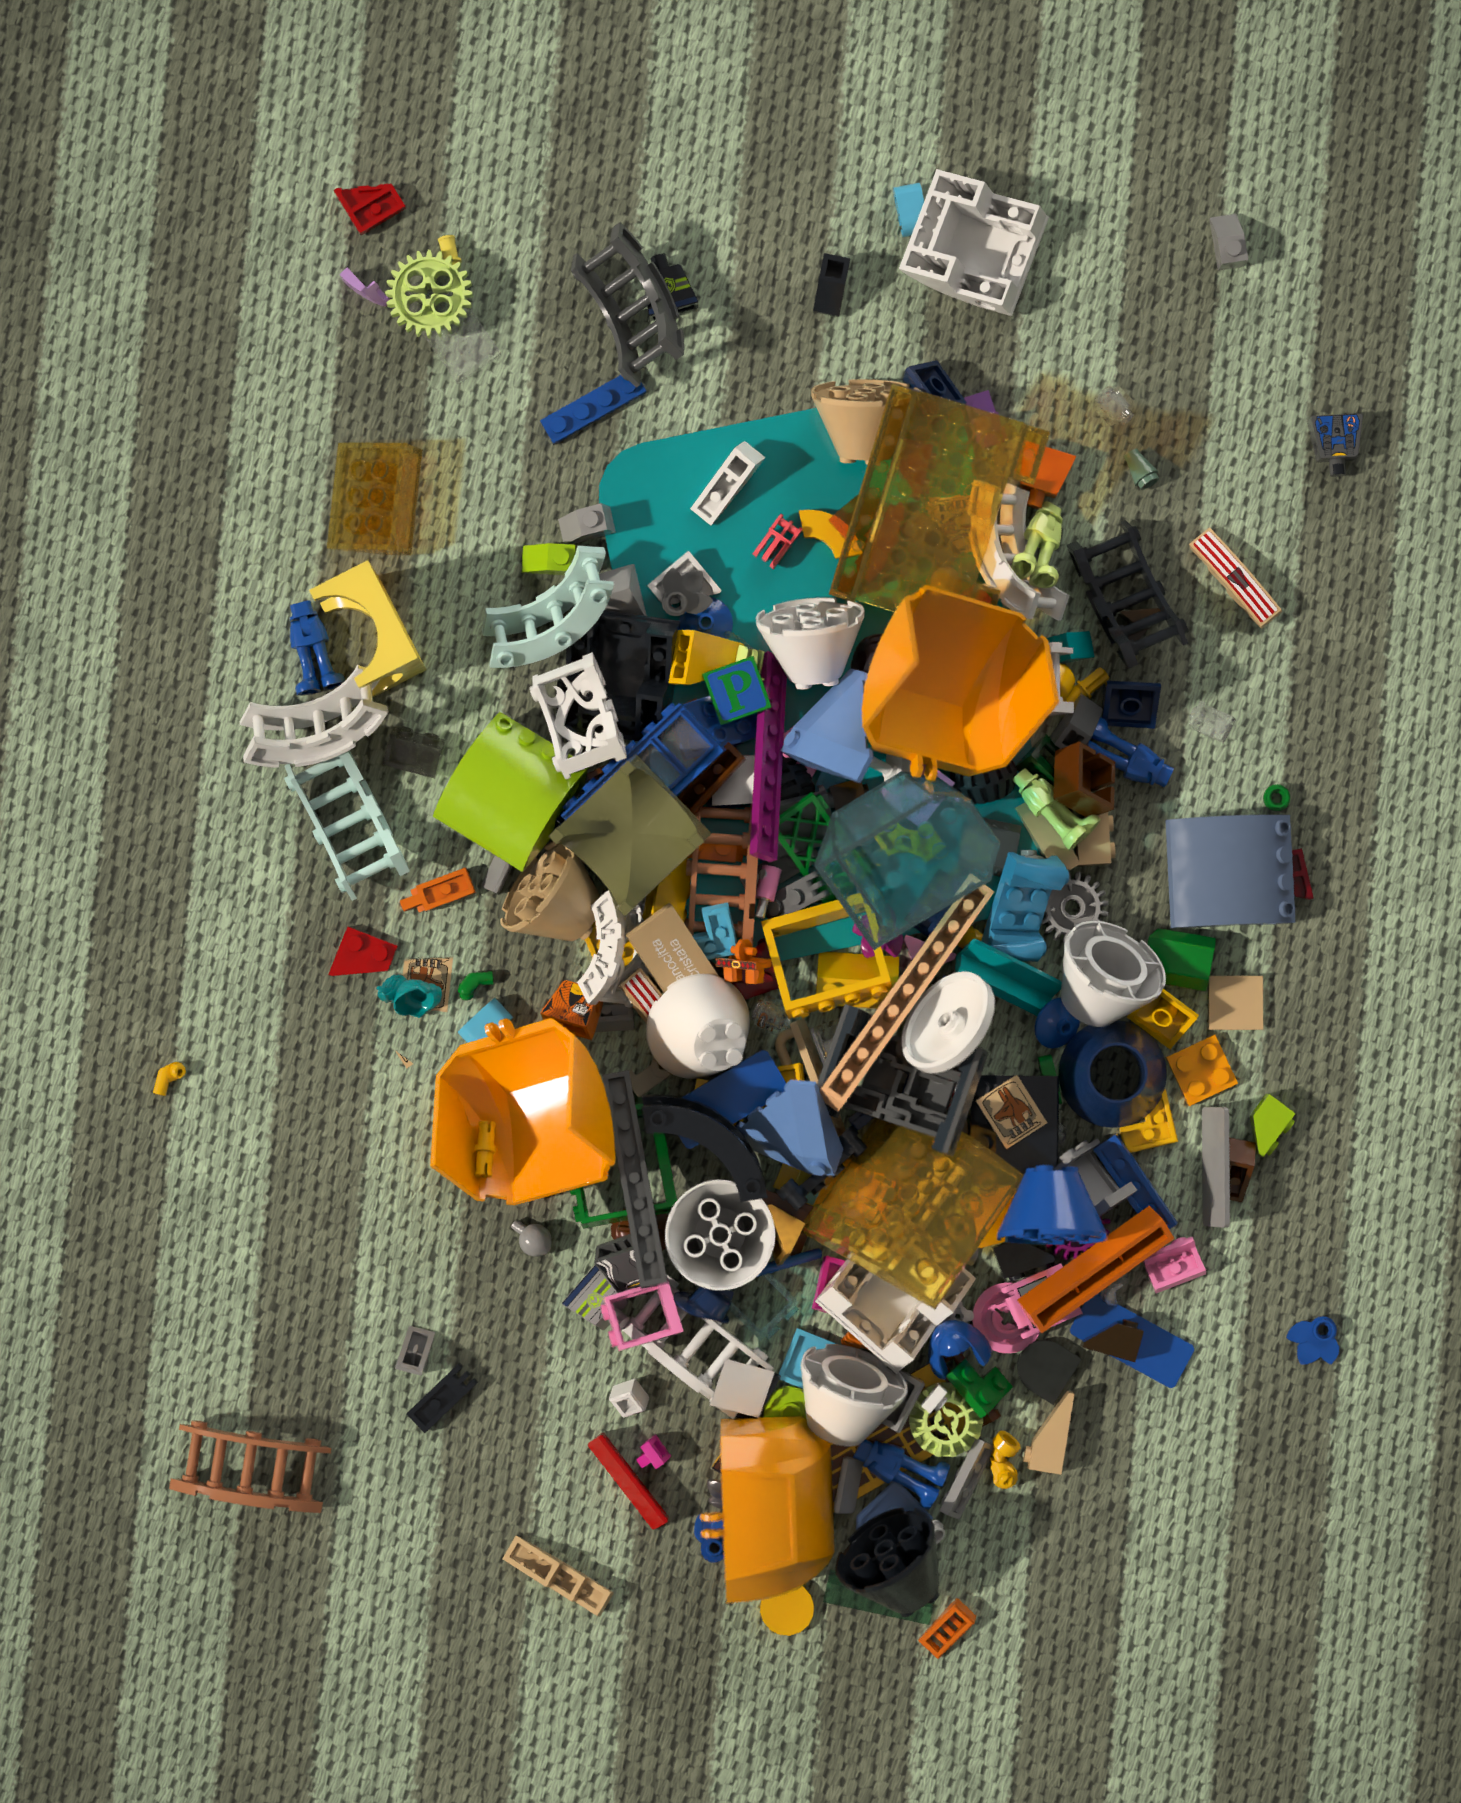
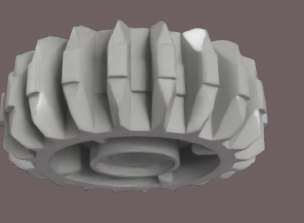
[1041,872,1109,944]

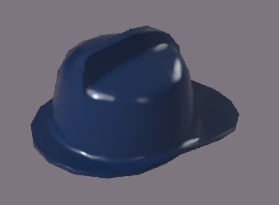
[673,1286,734,1324]

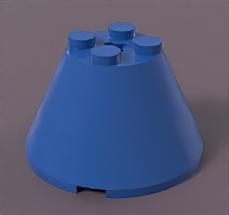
[997,1165,1108,1245]

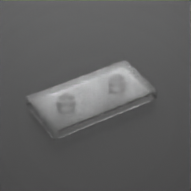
[405,276,502,385]

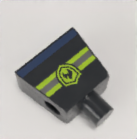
[647,253,698,321]

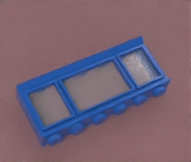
[561,703,726,820]

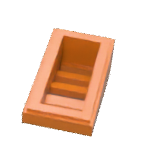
[918,1598,976,1659]

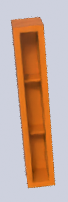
[1017,1206,1175,1333]

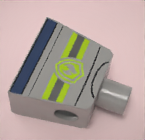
[562,1265,629,1330]

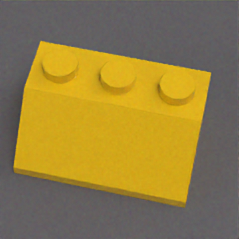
[816,952,899,1009]

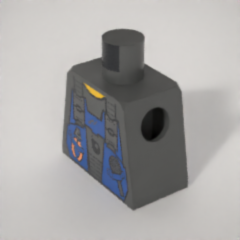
[1308,413,1363,477]

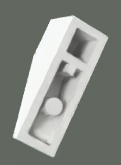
[690,441,765,525]

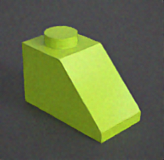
[522,543,577,575]

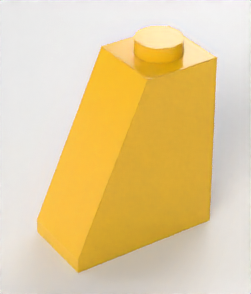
[669,630,744,685]

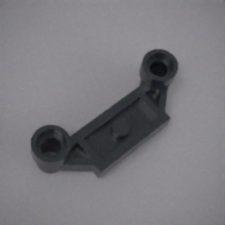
[776,1126,868,1211]

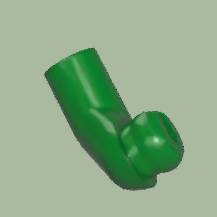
[458,971,494,1001]

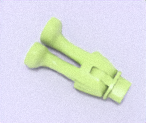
[1011,501,1063,588]
[1013,768,1101,850]

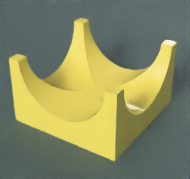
[309,560,426,697]

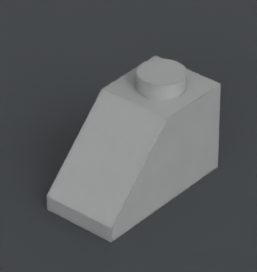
[1209,214,1248,271]
[558,503,616,544]

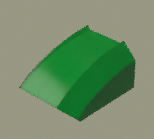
[1147,928,1216,992]

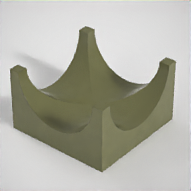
[549,754,712,916]

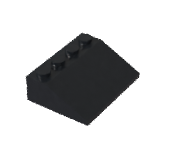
[970,1075,1059,1185]

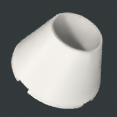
[1061,921,1166,1027]
[801,1344,907,1446]

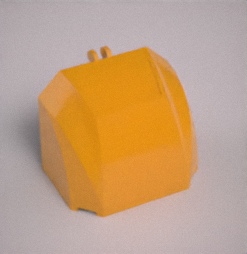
[862,585,1059,782]
[430,1018,615,1206]
[700,1416,835,1603]

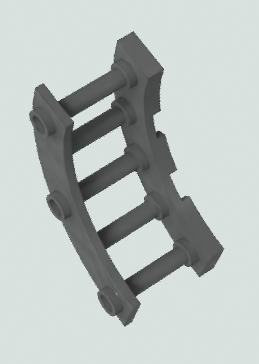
[571,222,685,388]

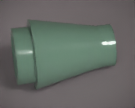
[1124,449,1159,490]

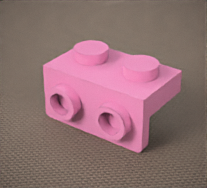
[1143,1237,1206,1293]

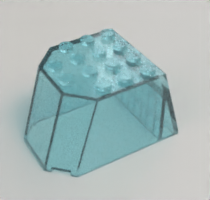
[814,771,1000,950]

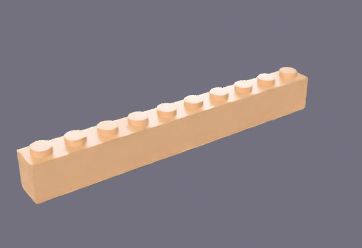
[820,876,994,1112]

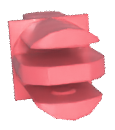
[752,514,803,570]

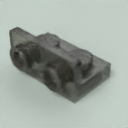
[383,726,445,779]

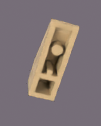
[1023,1391,1074,1475]

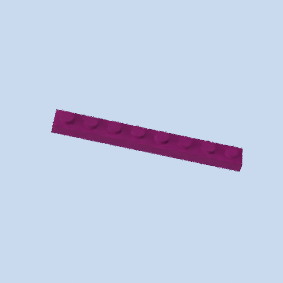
[750,651,787,862]

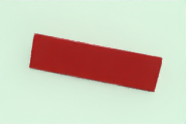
[588,1433,669,1530]

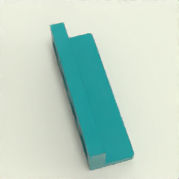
[955,939,1062,1016]

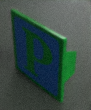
[703,656,772,725]

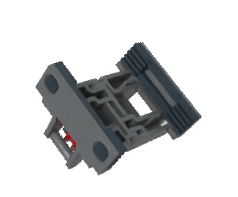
[817,1004,989,1157]

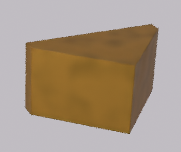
[767,1204,805,1266]

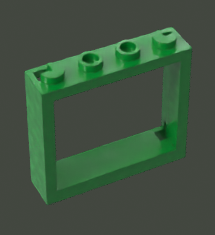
[570,1104,677,1229]

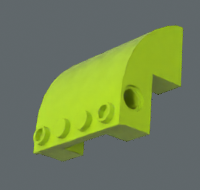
[433,711,589,872]

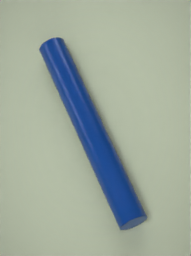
[755,1248,822,1278]

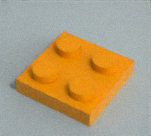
[1165,1035,1238,1106]

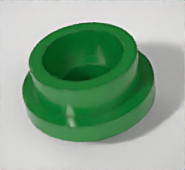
[1263,784,1290,812]

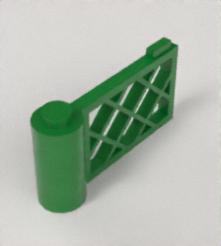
[778,792,871,904]

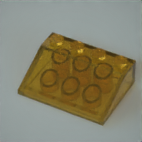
[327,443,423,556]

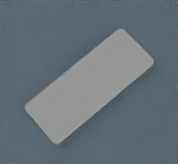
[1202,1107,1230,1228]

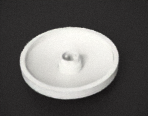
[902,972,995,1073]

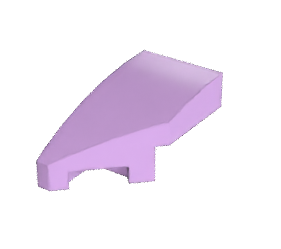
[339,267,390,306]

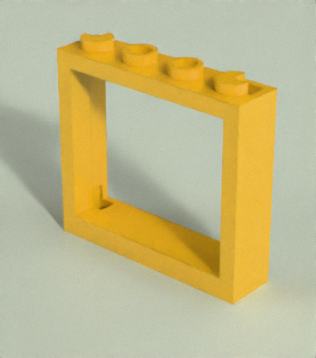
[761,892,893,1019]

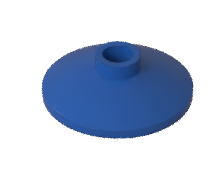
[679,597,733,639]
[1034,997,1081,1048]

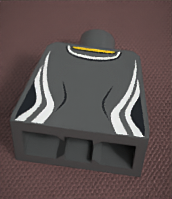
[594,1234,646,1295]

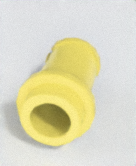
[438,235,462,265]

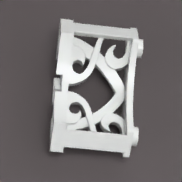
[530,652,627,779]
[577,890,652,1008]

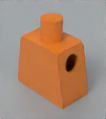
[1019,441,1076,509]

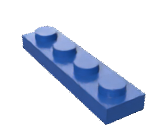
[540,375,647,445]
[1093,1133,1178,1230]

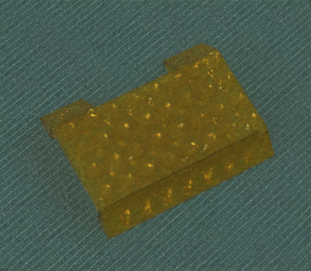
[829,383,1050,612]

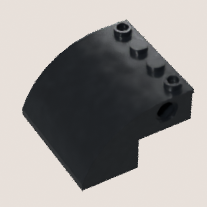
[557,610,680,742]

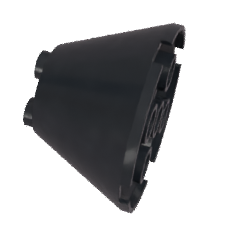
[835,1507,939,1617]

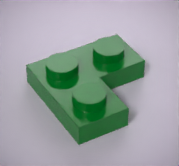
[946,1358,1013,1419]

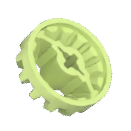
[909,1382,983,1457]

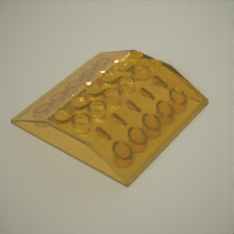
[801,1118,1024,1310]

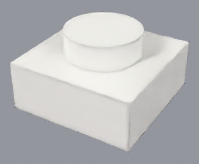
[921,1383,948,1413]

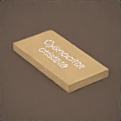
[625,903,718,993]

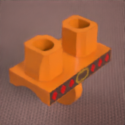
[716,939,772,984]

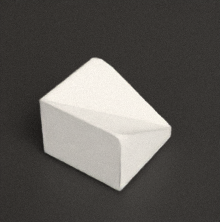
[609,1379,649,1418]

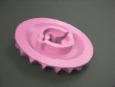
[972,1282,1040,1353]

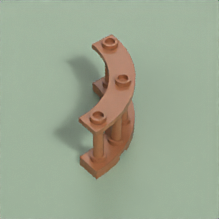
[684,804,758,947]
[169,1420,331,1513]

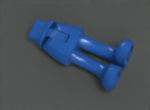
[290,600,345,696]
[1086,717,1174,787]
[853,1439,950,1510]

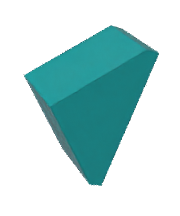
[1046,631,1095,664]

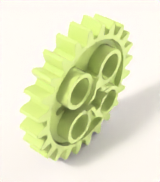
[385,250,473,338]

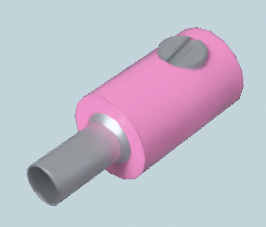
[755,865,782,919]

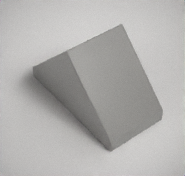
[395,1325,435,1376]

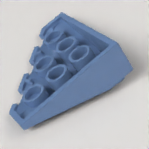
[780,668,873,783]
[736,1080,843,1176]

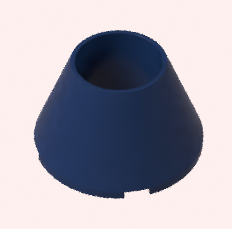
[1058,1020,1167,1128]

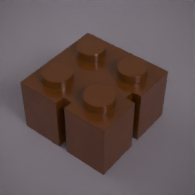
[1053,742,1115,817]

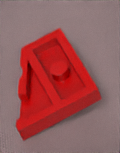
[333,183,406,236]
[328,926,398,976]

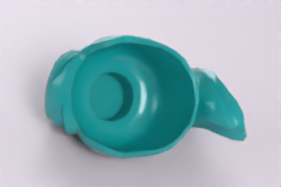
[376,974,442,1018]

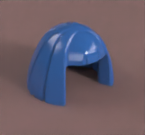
[928,1320,992,1380]

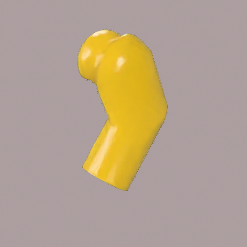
[153,1062,186,1096]

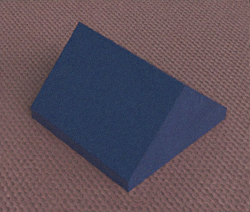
[903,360,967,425]
[1102,680,1161,729]

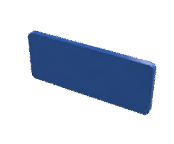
[679,1050,786,1149]
[1070,1294,1194,1388]

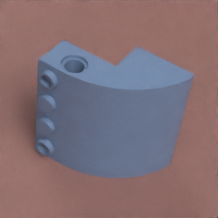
[1165,815,1295,928]

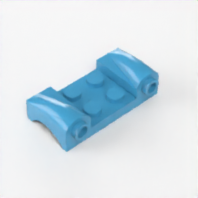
[981,852,1069,962]

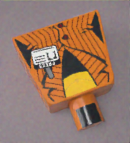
[540,973,603,1041]

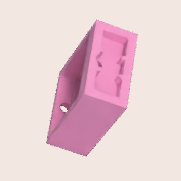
[600,1278,683,1351]

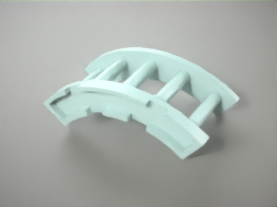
[482,546,614,668]
[284,750,410,901]

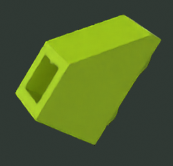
[1250,1094,1296,1157]

